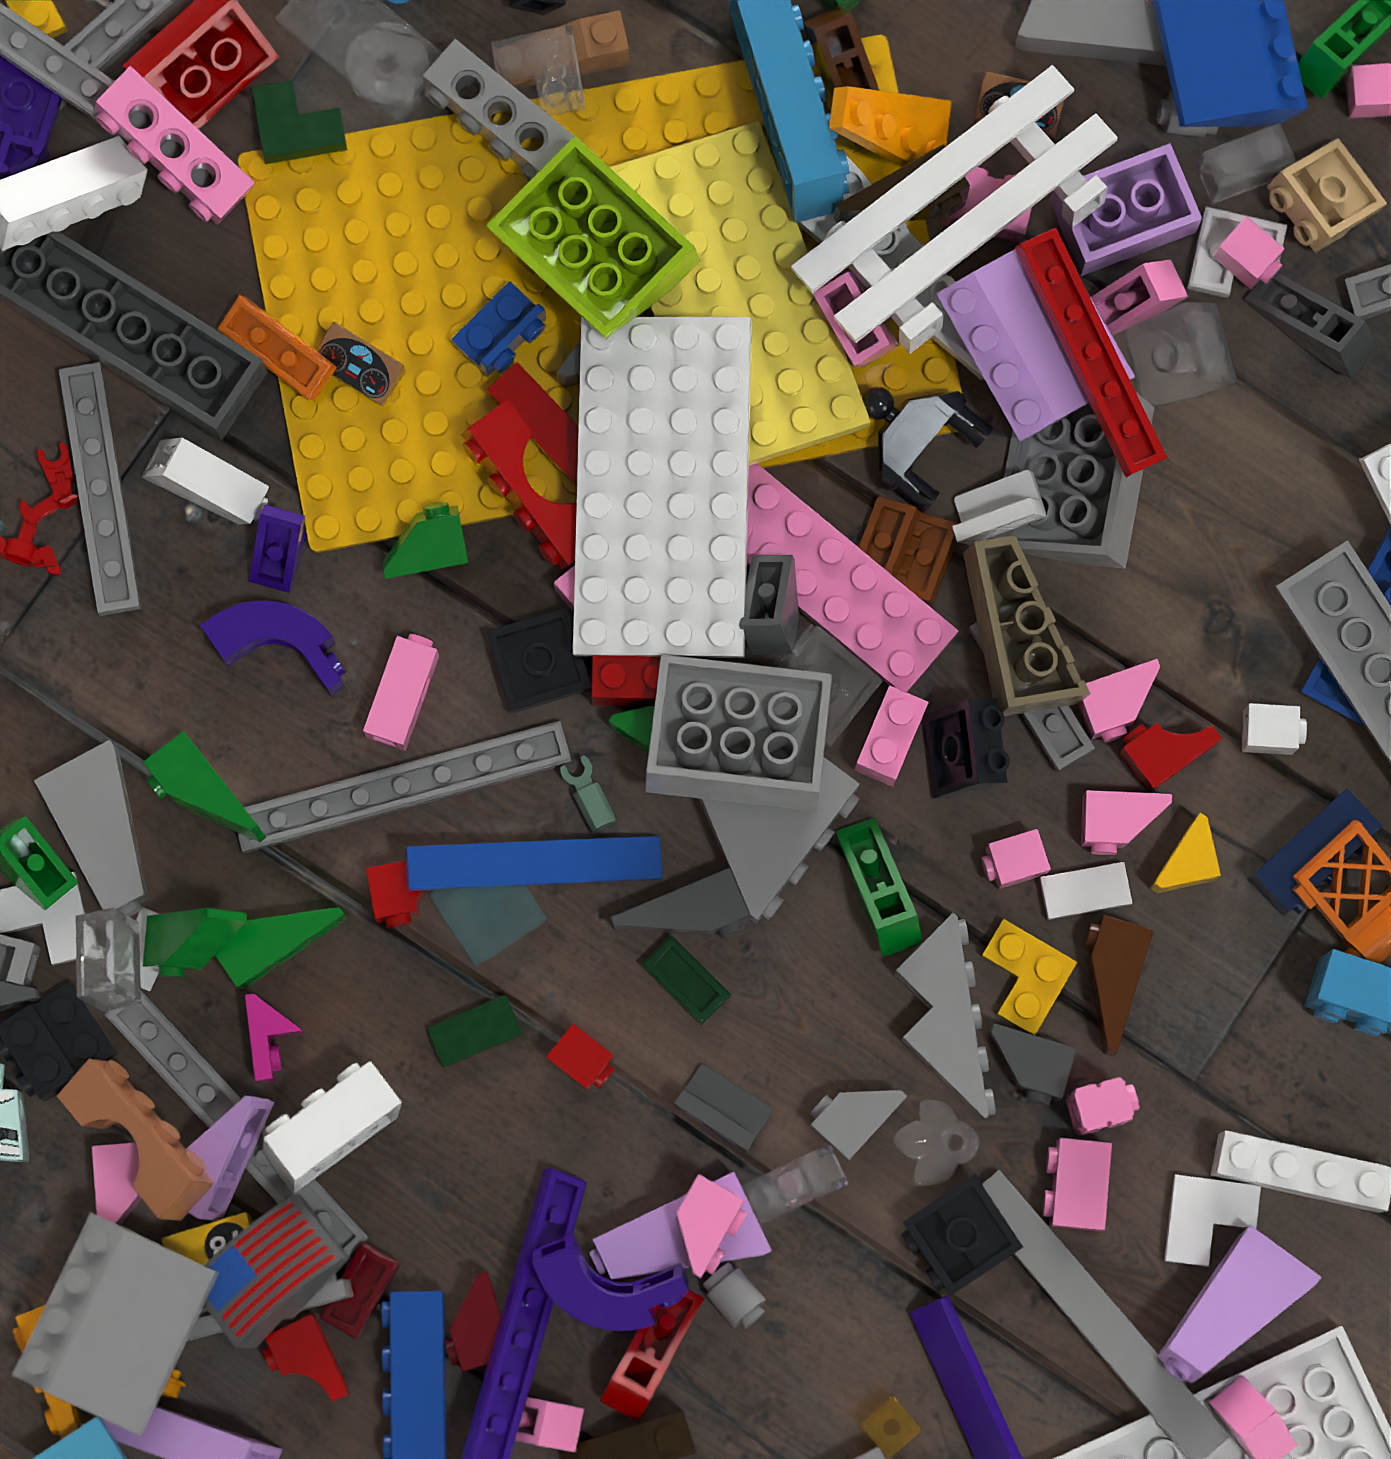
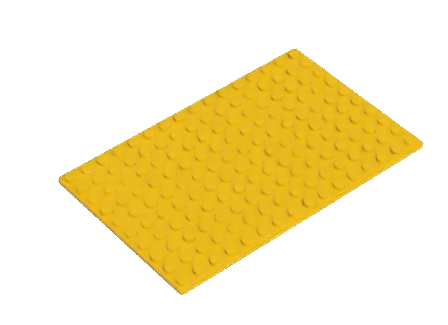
[238,35,962,553]

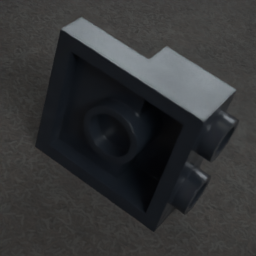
[923,698,1010,799]
[0,981,118,1101]
[901,1174,1023,1295]

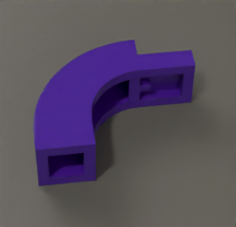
[200,601,346,697]
[532,1234,689,1331]

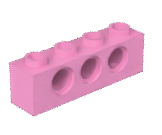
[94,66,255,225]

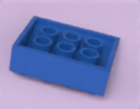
[1152,0,1308,127]

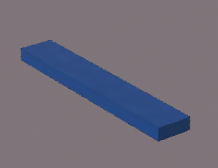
[405,836,663,891]

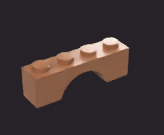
[57,1059,214,1221]

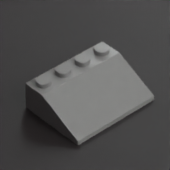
[993,392,1155,569]
[645,654,832,812]
[12,1213,219,1436]

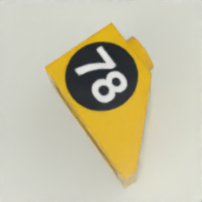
[162,1212,252,1266]

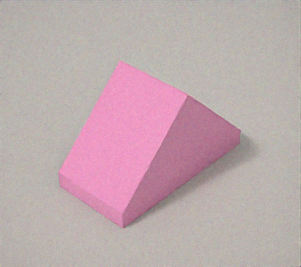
[1208,1375,1297,1459]

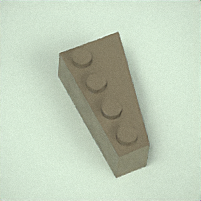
[963,535,1091,716]

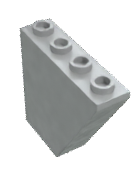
[699,757,861,924]

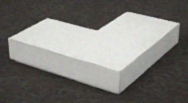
[1187,207,1287,298]
[0,871,95,966]
[1164,1174,1261,1267]

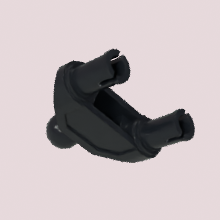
[862,386,993,513]

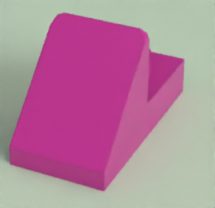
[245,994,305,1084]

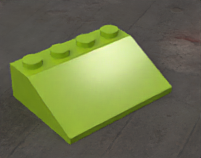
[486,136,700,340]

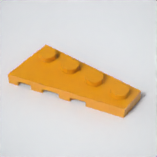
[829,86,952,167]

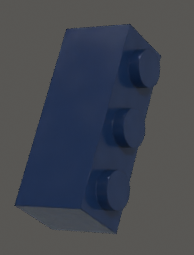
[1249,788,1382,916]

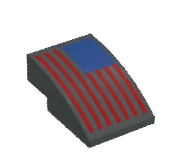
[204,1193,350,1349]

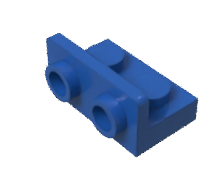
[451,281,546,377]

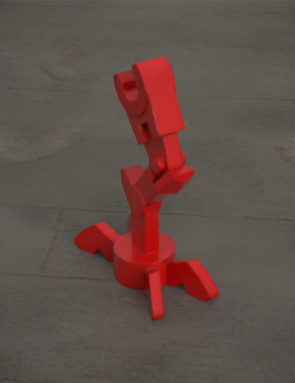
[0,442,79,576]

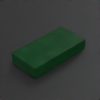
[641,935,731,1026]
[427,995,523,1068]

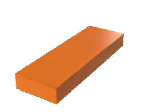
[217,295,337,401]

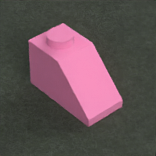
[1091,259,1188,335]
[1077,659,1160,743]
[1081,790,1172,855]
[92,1142,142,1225]
[515,1397,584,1452]

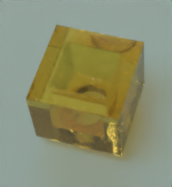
[859,1396,922,1459]

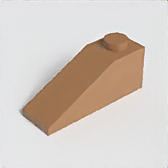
[500,10,629,89]

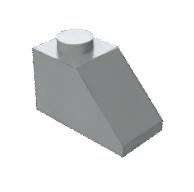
[809,1090,907,1162]

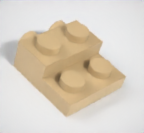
[1267,138,1387,253]

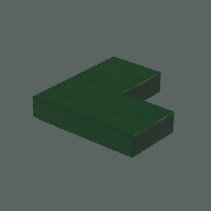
[252,80,347,164]

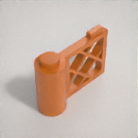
[1292,820,1391,965]

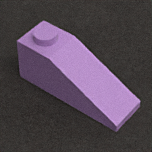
[186,1096,274,1221]

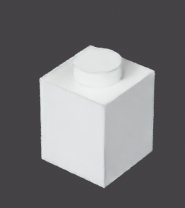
[1242,703,1307,755]

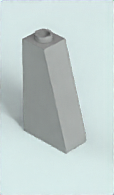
[1014,0,1167,66]
[34,740,149,921]

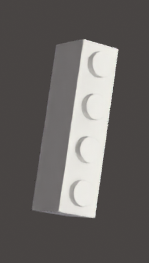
[0,136,148,251]
[1210,1131,1391,1213]

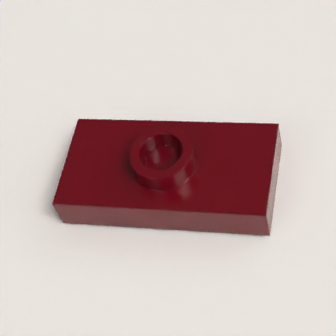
[319,1242,401,1340]

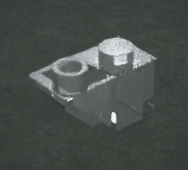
[741,1145,848,1225]

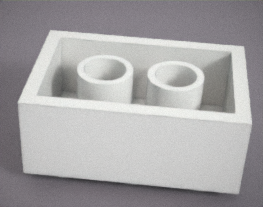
[263,1061,402,1194]

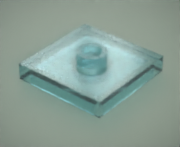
[429,886,548,968]

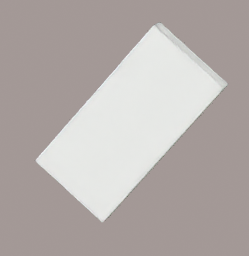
[1039,862,1132,920]

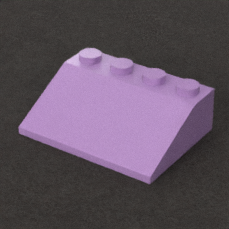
[936,249,1135,441]

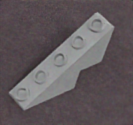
[894,913,996,1121]

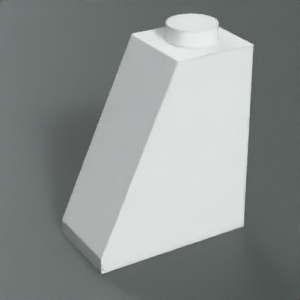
[141,438,269,524]

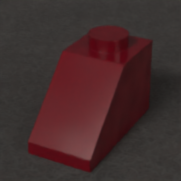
[445,1271,502,1372]

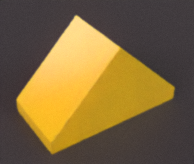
[1150,813,1221,893]

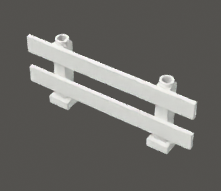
[791,65,1118,354]

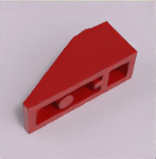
[600,1290,704,1422]

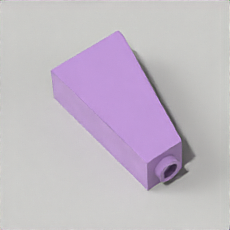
[589,1172,772,1280]
[1157,1225,1321,1383]
[103,1405,282,1459]

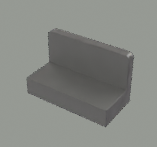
[674,1064,773,1153]

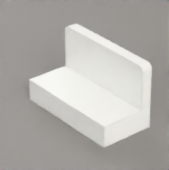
[952,470,1047,545]

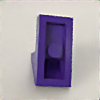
[249,505,307,593]

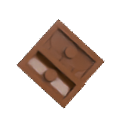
[859,496,958,606]

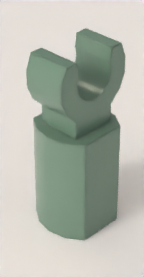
[560,755,618,833]

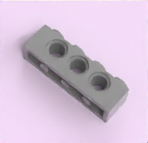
[423,39,574,182]

